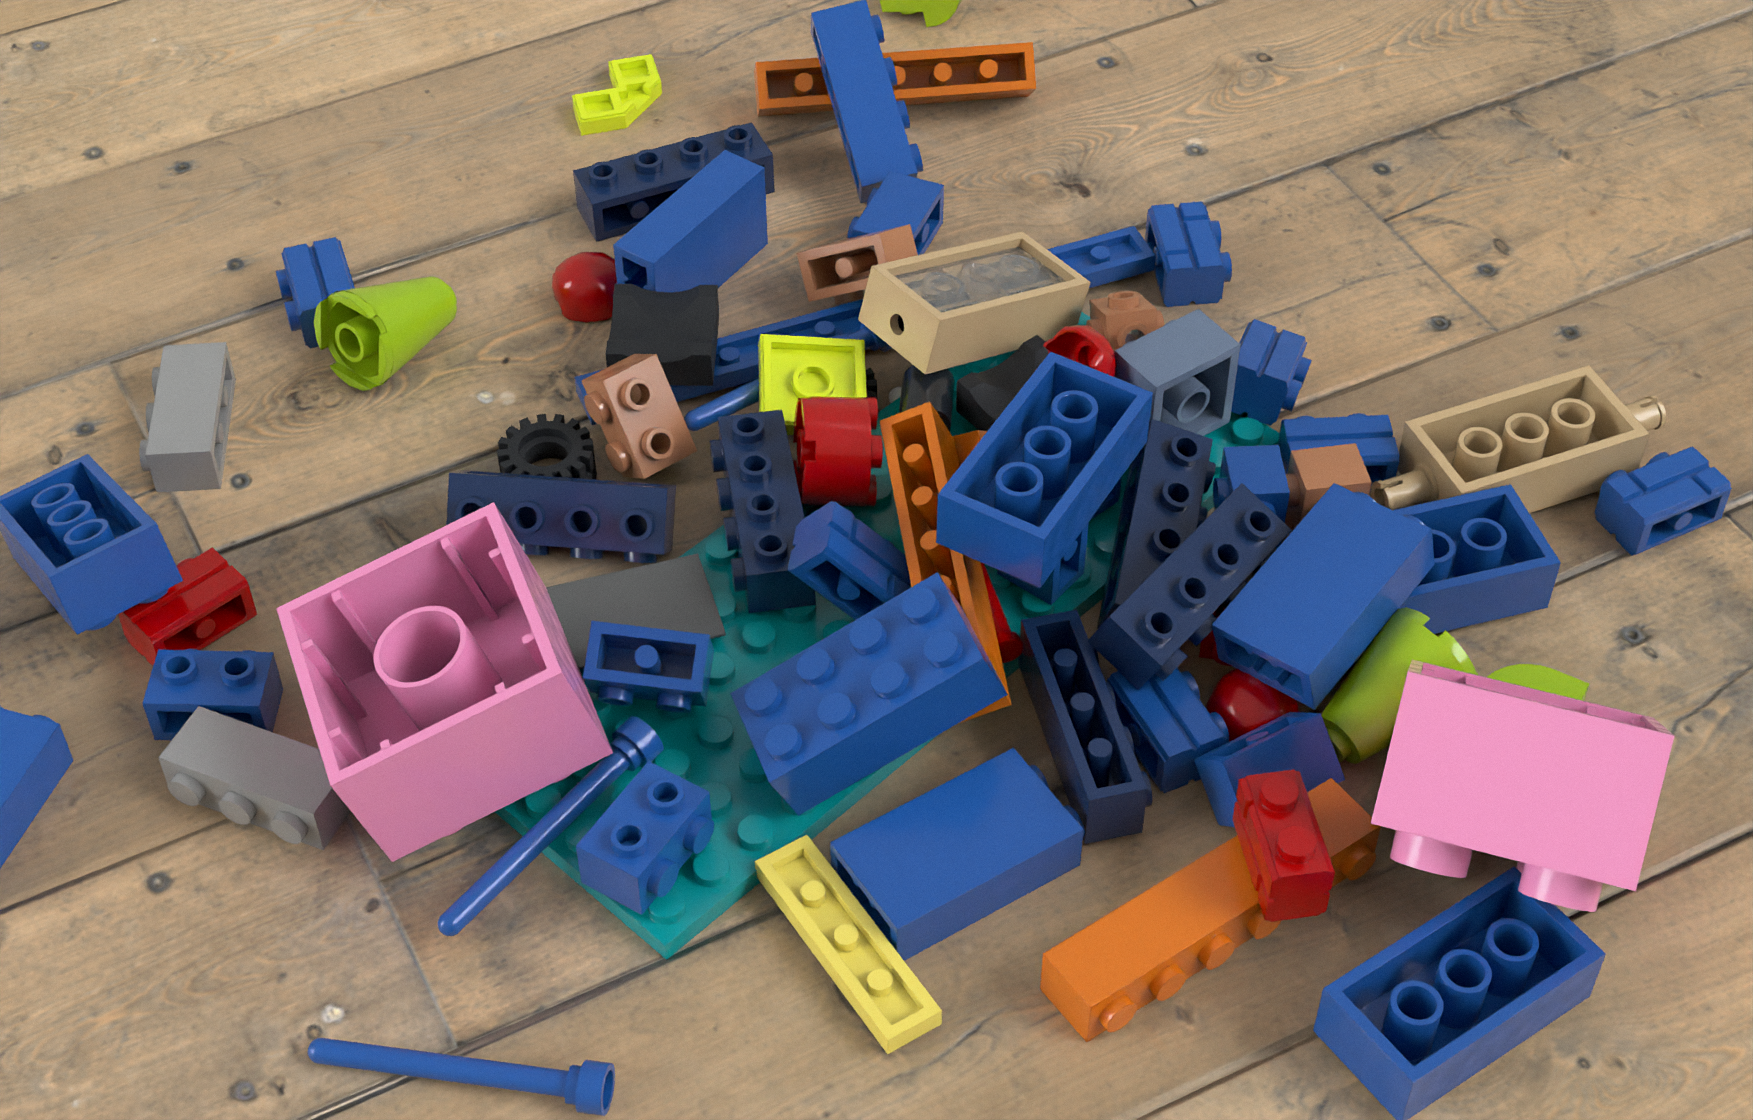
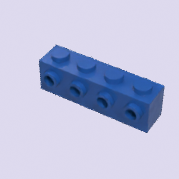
[811,0,923,203]

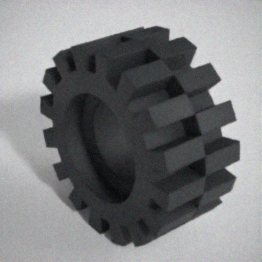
[497,414,597,479]

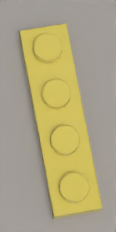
[755,835,942,1054]

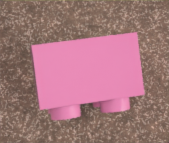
[276,502,613,862]
[1371,660,1674,912]

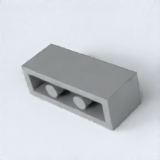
[139,342,236,492]
[158,706,351,850]

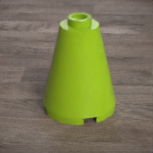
[314,276,457,391]
[1321,607,1478,764]

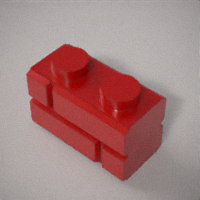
[118,547,257,666]
[1232,769,1335,922]

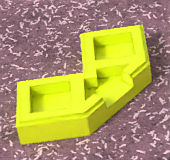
[572,54,662,136]

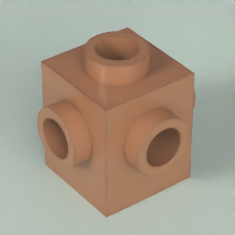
[1086,291,1165,352]

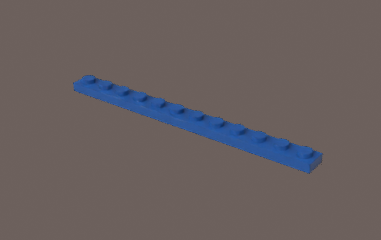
[574,226,1156,425]

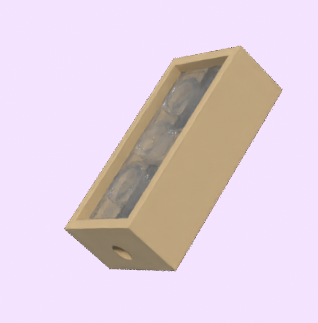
[858,231,1091,374]

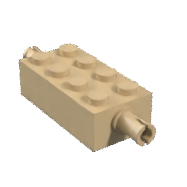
[1371,365,1666,513]

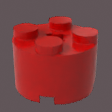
[793,396,883,507]

